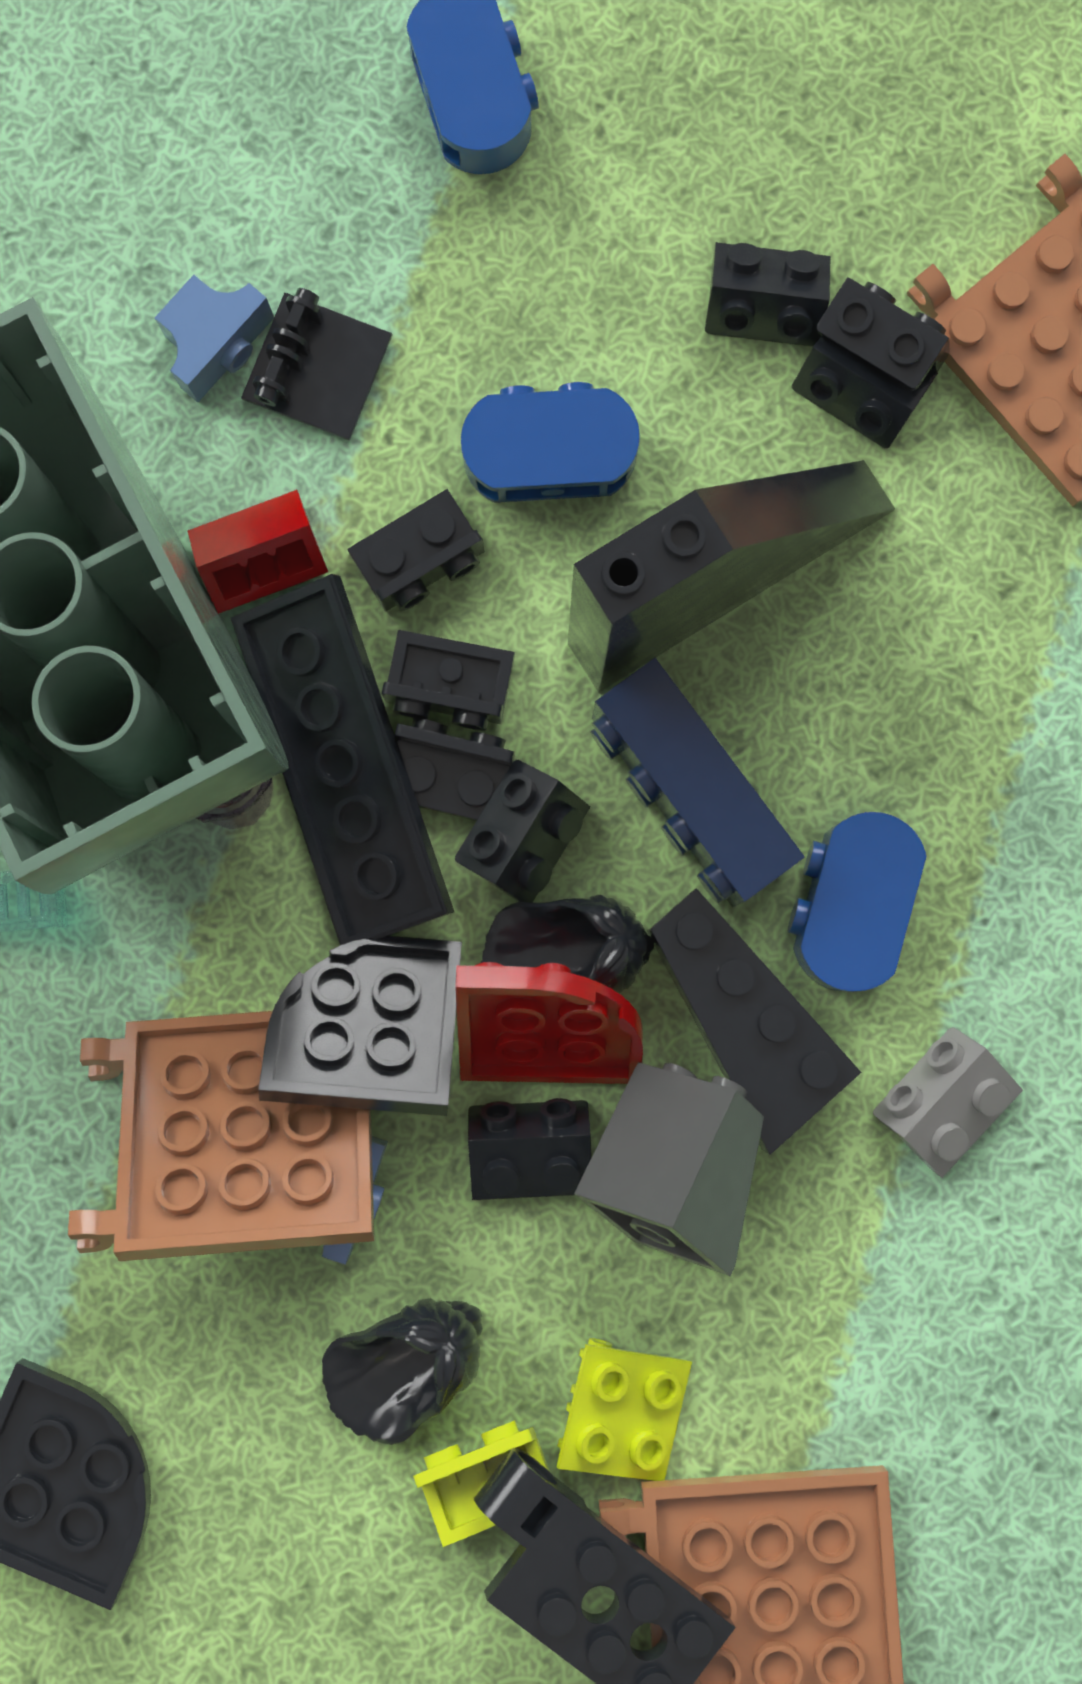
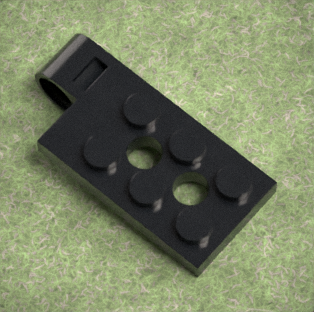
[474,1447,736,1684]

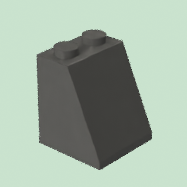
[574,1062,764,1276]

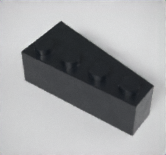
[647,888,862,1155]

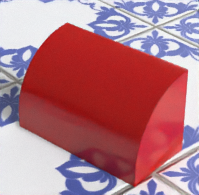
[187,490,328,614]

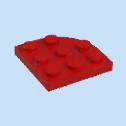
[455,962,643,1084]

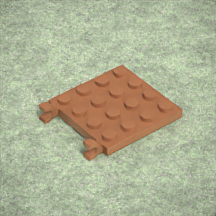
[906,154,1082,507]
[68,1011,374,1261]
[599,1465,904,1684]

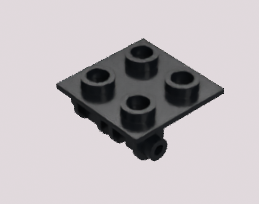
[241,288,393,441]

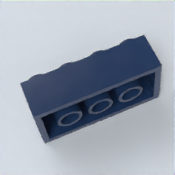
[590,658,805,907]

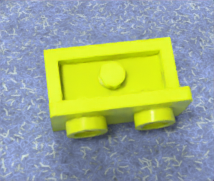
[413,1420,549,1547]

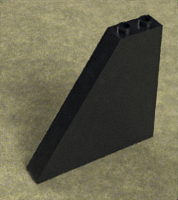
[568,460,895,693]

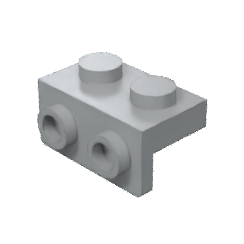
[873,1027,1023,1178]

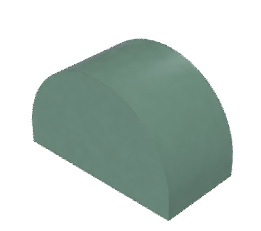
[0,297,289,894]

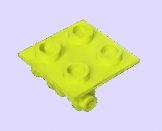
[556,1338,692,1481]

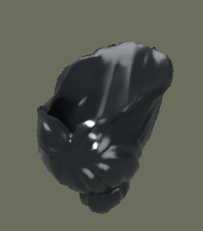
[481,894,654,993]
[322,1298,483,1445]

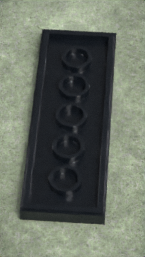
[231,574,455,945]

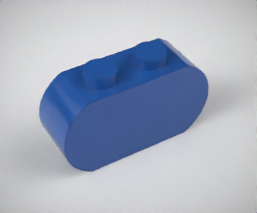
[406,0,539,174]
[461,382,639,503]
[788,812,927,992]

